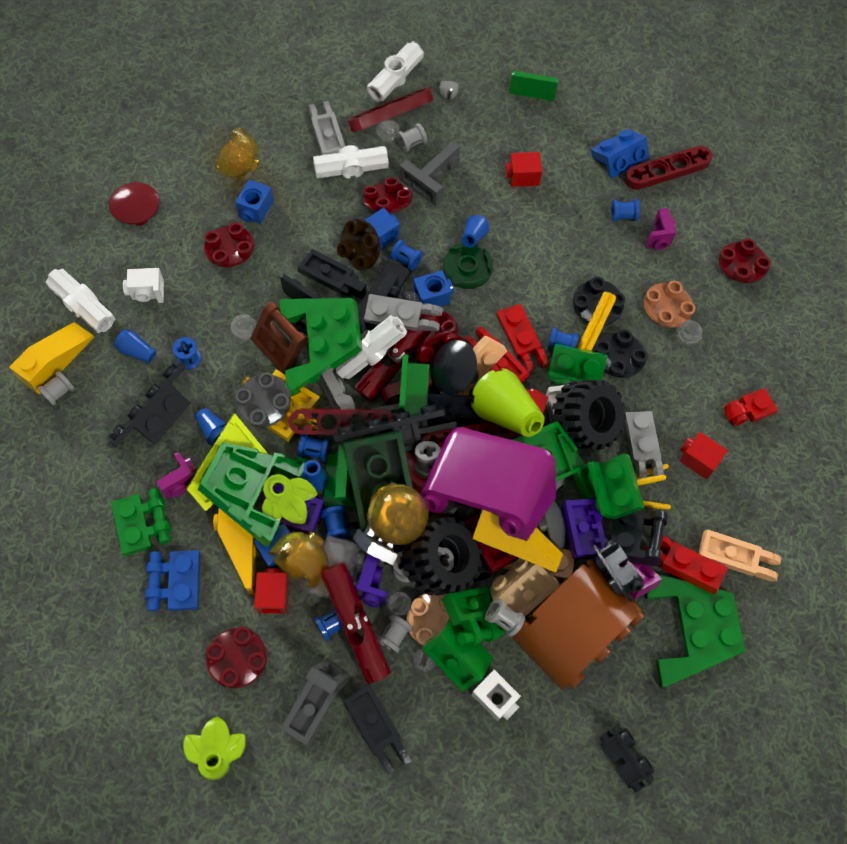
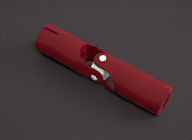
[354,314,439,403]
[320,561,391,684]

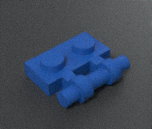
[145,550,201,612]

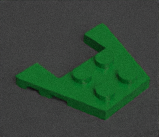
[279,298,362,396]
[512,421,596,499]
[198,443,308,547]
[645,574,745,688]

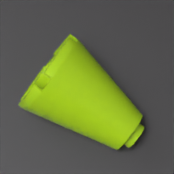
[471,369,545,437]

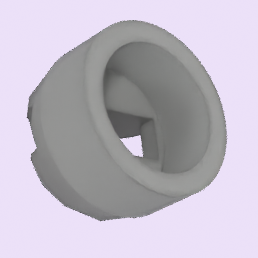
[440,81,459,100]

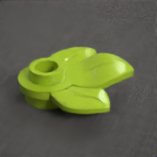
[262,474,317,524]
[183,717,246,780]

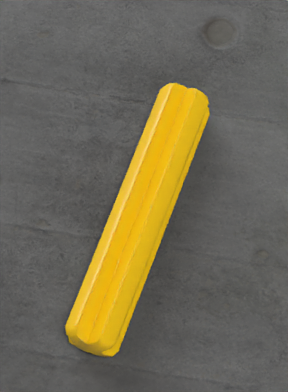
[577,292,616,351]

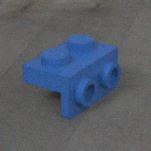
[591,130,649,178]

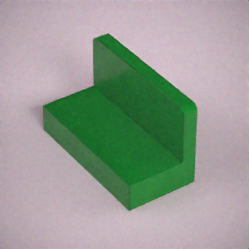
[509,71,558,101]
[399,355,430,415]
[324,444,355,508]
[421,618,493,692]

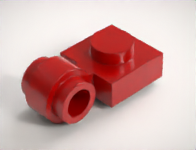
[724,388,778,426]

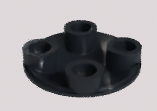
[573,277,625,326]
[594,329,648,378]
[431,340,479,395]

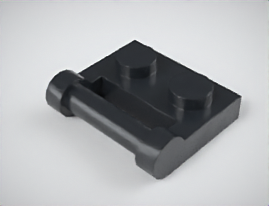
[611,510,668,566]

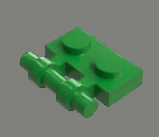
[111,488,171,557]
[442,587,505,646]

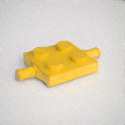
[242,369,323,442]

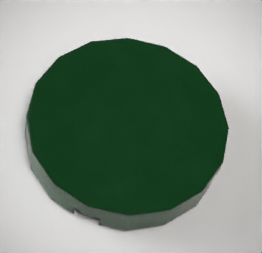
[443,243,493,289]

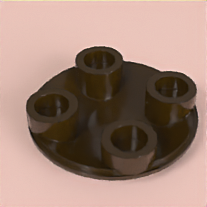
[337,219,380,271]

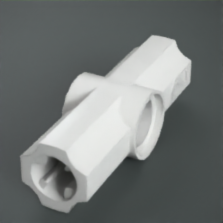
[367,41,424,102]
[313,145,388,178]
[46,269,115,333]
[336,315,407,380]

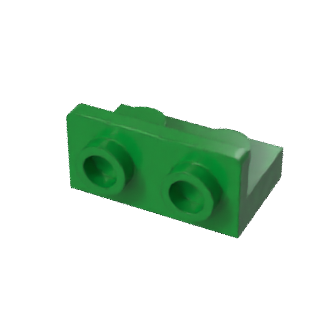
[548,343,608,386]
[588,453,645,519]

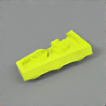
[186,414,269,511]

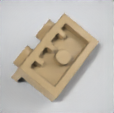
[489,558,560,616]

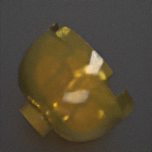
[215,127,261,179]
[367,484,429,545]
[268,532,329,589]

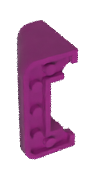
[420,427,556,541]

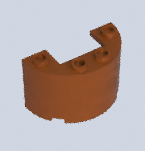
[512,558,645,691]

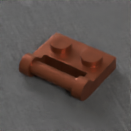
[250,302,308,373]

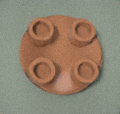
[643,281,695,328]

